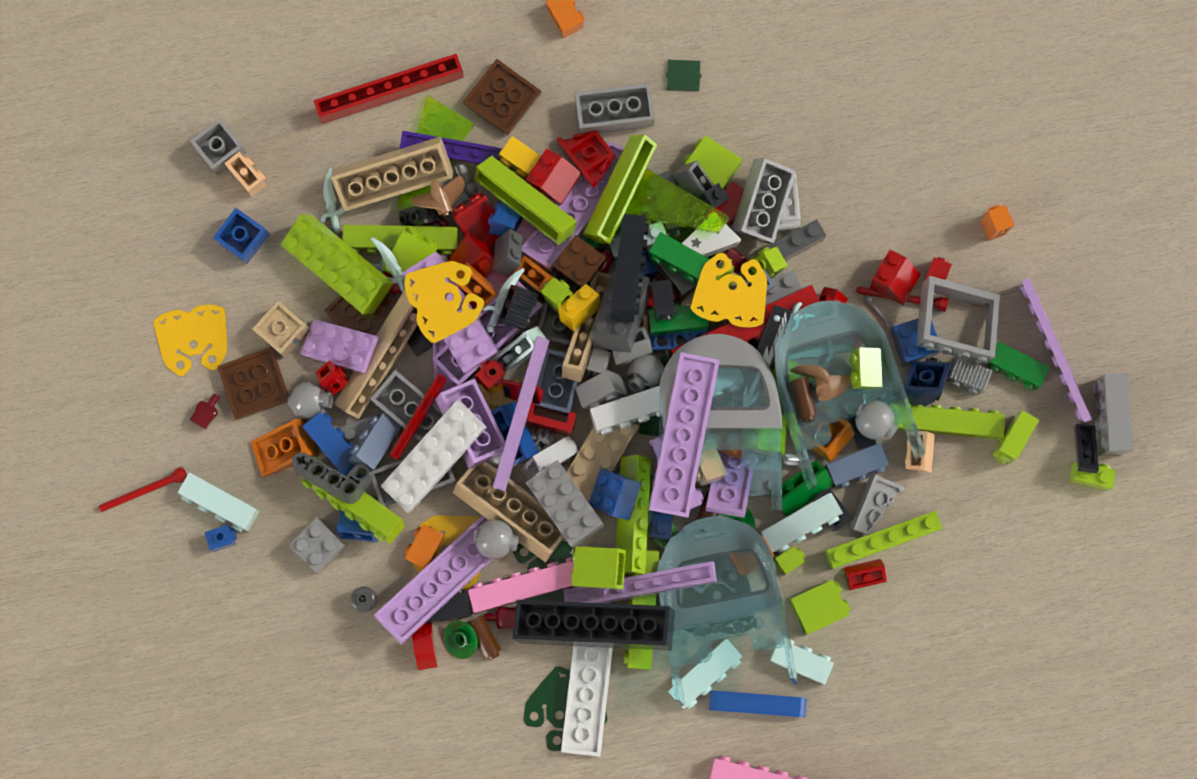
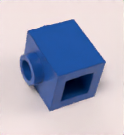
[205,525,237,552]

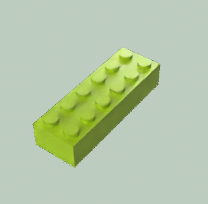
[281,214,394,314]

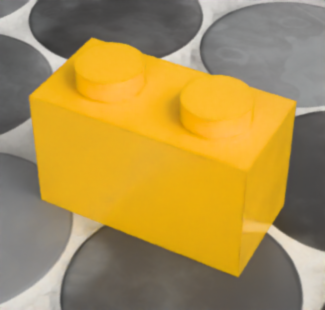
[498,136,541,179]
[558,284,601,331]

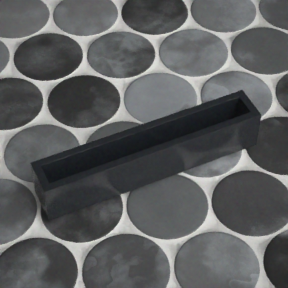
[611,214,649,322]

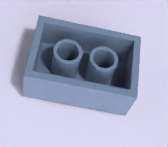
[535,349,579,416]

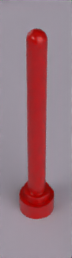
[856,287,948,312]
[98,466,187,512]

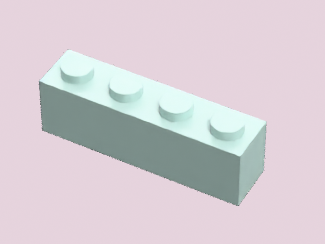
[178,472,260,532]
[761,493,843,553]
[667,639,742,709]

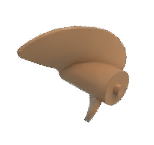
[411,176,465,216]
[790,364,851,401]

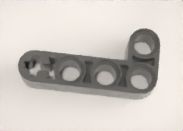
[292,452,371,504]

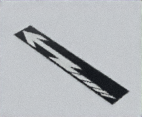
[735,305,792,407]

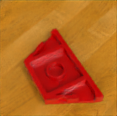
[556,130,616,188]

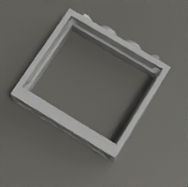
[916,276,1000,364]

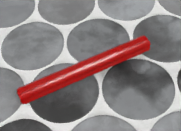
[390,374,447,460]

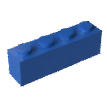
[302,411,365,478]

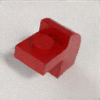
[412,622,438,670]

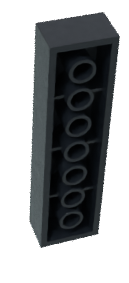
[512,600,675,651]

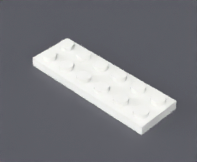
[381,400,487,513]
[561,646,613,757]

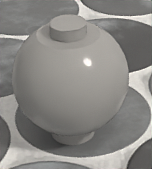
[627,354,664,393]
[288,382,333,420]
[855,400,898,439]
[473,520,519,559]

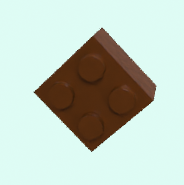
[552,235,606,289]

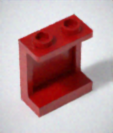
[451,193,499,247]
[526,402,577,437]

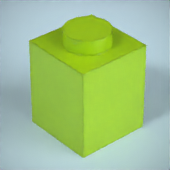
[773,546,805,576]

